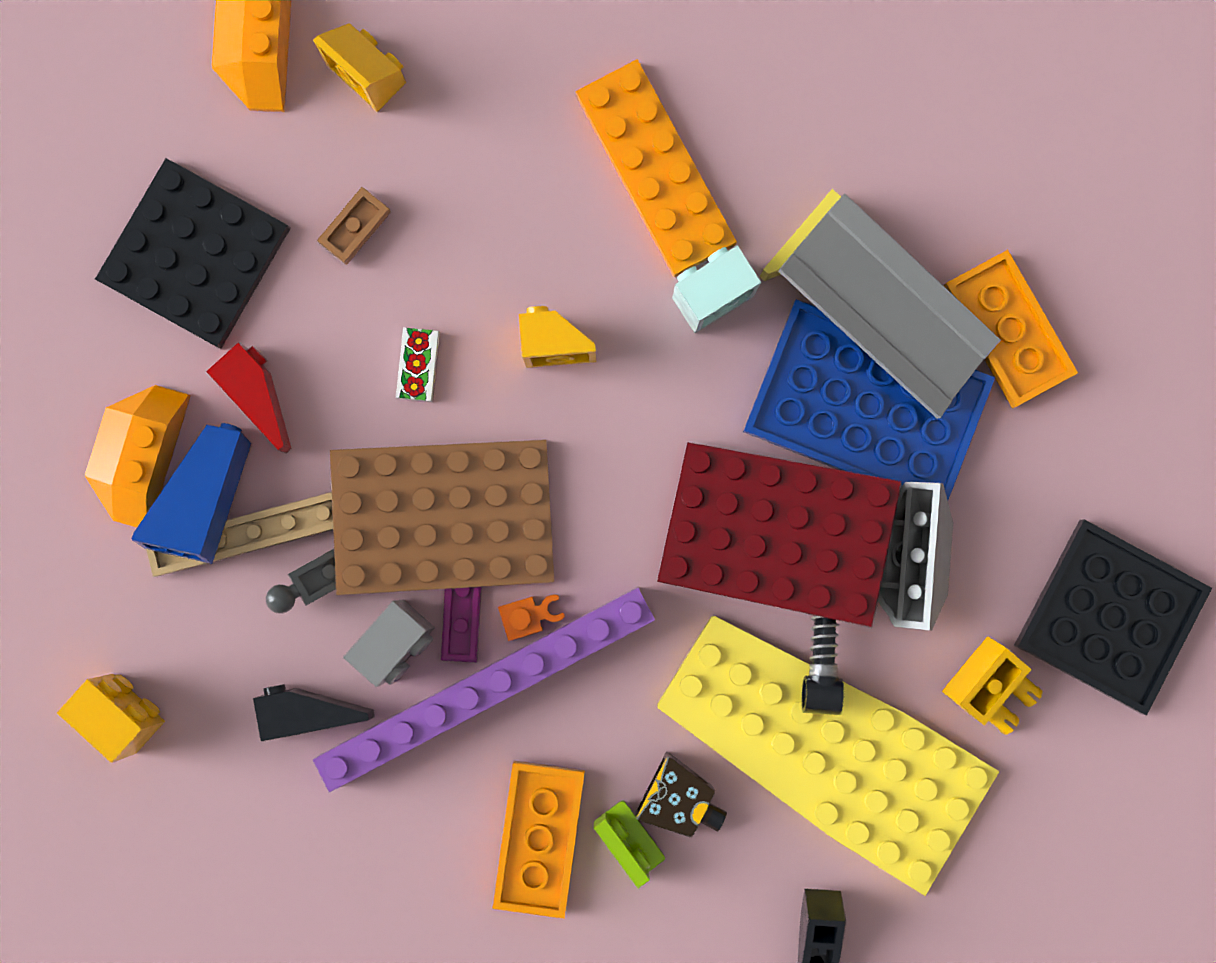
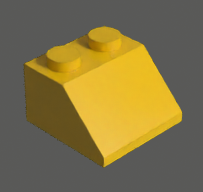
[313,23,406,112]
[519,306,596,368]

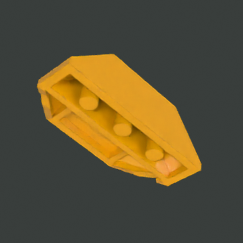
[212,0,291,112]
[85,385,191,527]

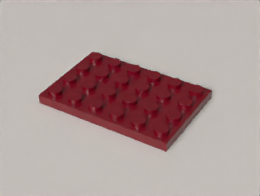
[657,442,902,628]

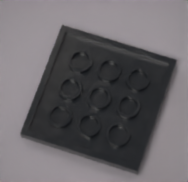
[95,158,291,349]
[1014,519,1212,716]

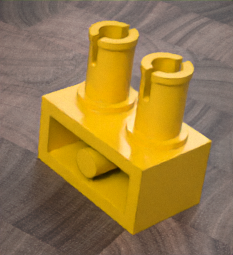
[942,636,1043,735]

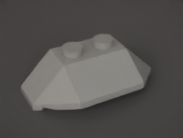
[878,482,953,630]

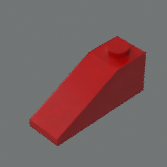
[206,342,292,453]

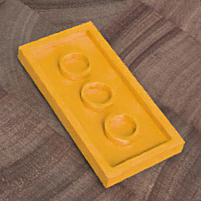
[943,249,1078,409]
[492,761,585,919]

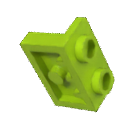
[594,800,665,889]

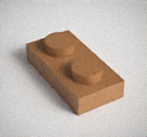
[317,187,391,265]

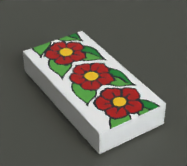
[396,327,440,402]

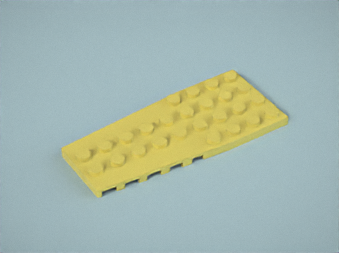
[657,616,1000,896]

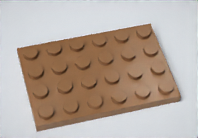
[330,440,554,595]

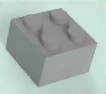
[343,600,435,687]

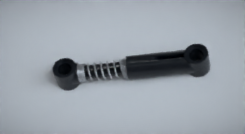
[801,616,844,715]

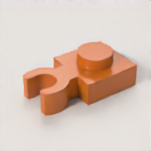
[498,595,565,641]

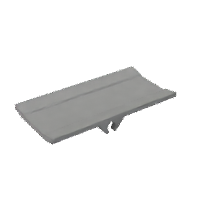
[778,194,1001,419]

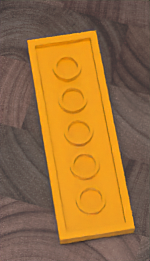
[576,59,737,277]

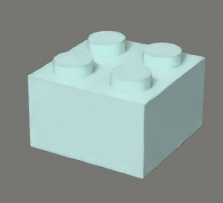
[672,245,761,333]

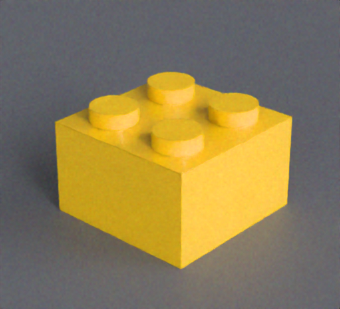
[57,674,165,763]

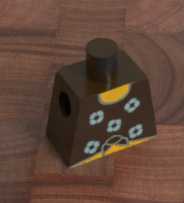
[635,752,727,837]

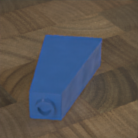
[131,423,251,564]

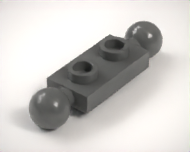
[266,549,336,614]

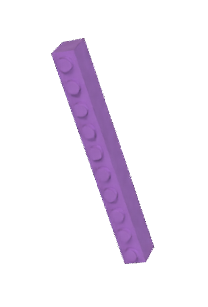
[313,587,655,793]

